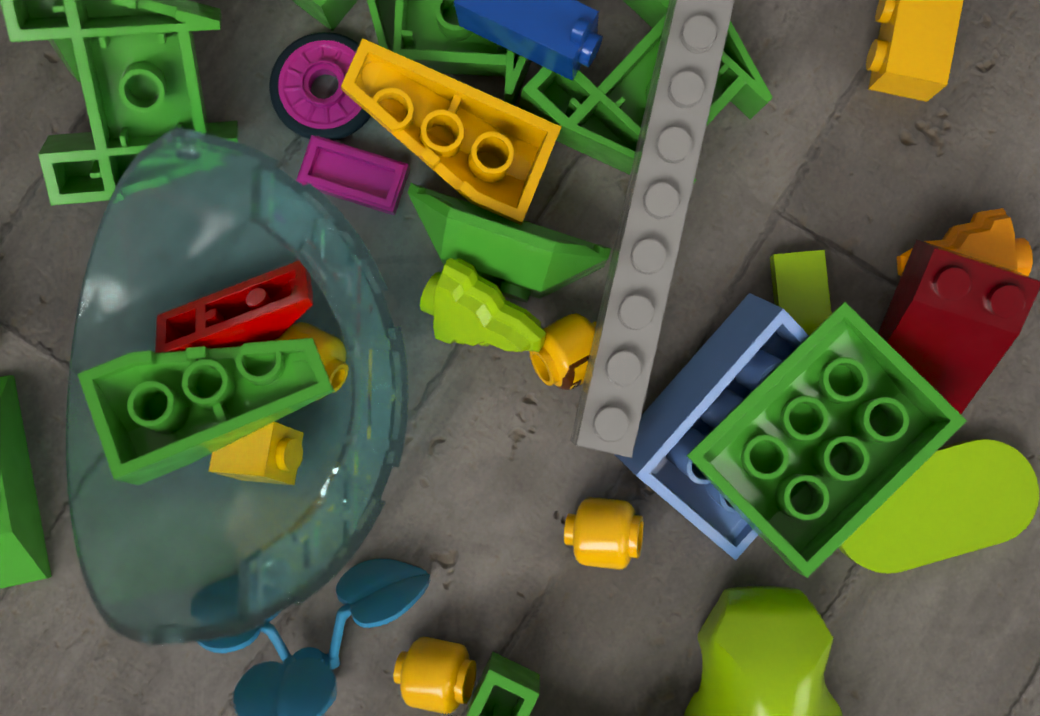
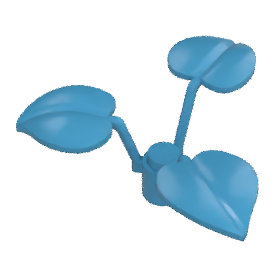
[191,559,430,716]

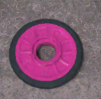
[269,32,371,140]

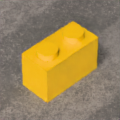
[866,0,964,102]

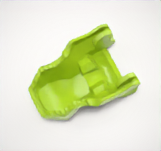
[684,586,843,716]

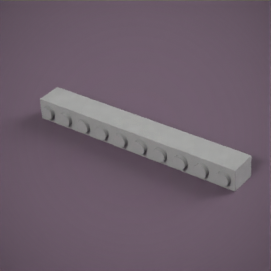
[570,0,735,458]

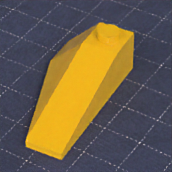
[341,38,561,225]

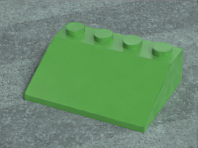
[686,302,967,578]

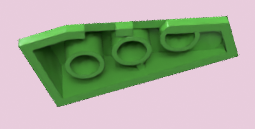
[77,338,334,486]

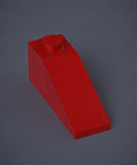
[155,258,313,353]

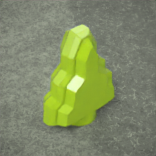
[420,258,546,352]

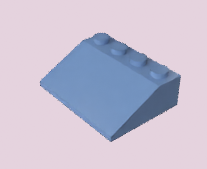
[614,293,809,560]

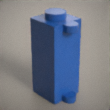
[454,0,603,81]

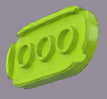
[838,439,1039,574]

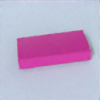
[296,135,410,216]

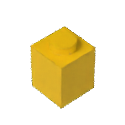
[209,422,304,485]

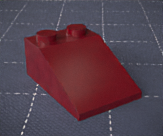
[878,239,1040,414]

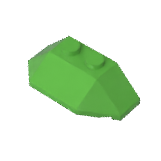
[407,183,611,302]
[0,375,52,589]

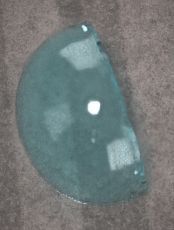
[66,127,409,646]

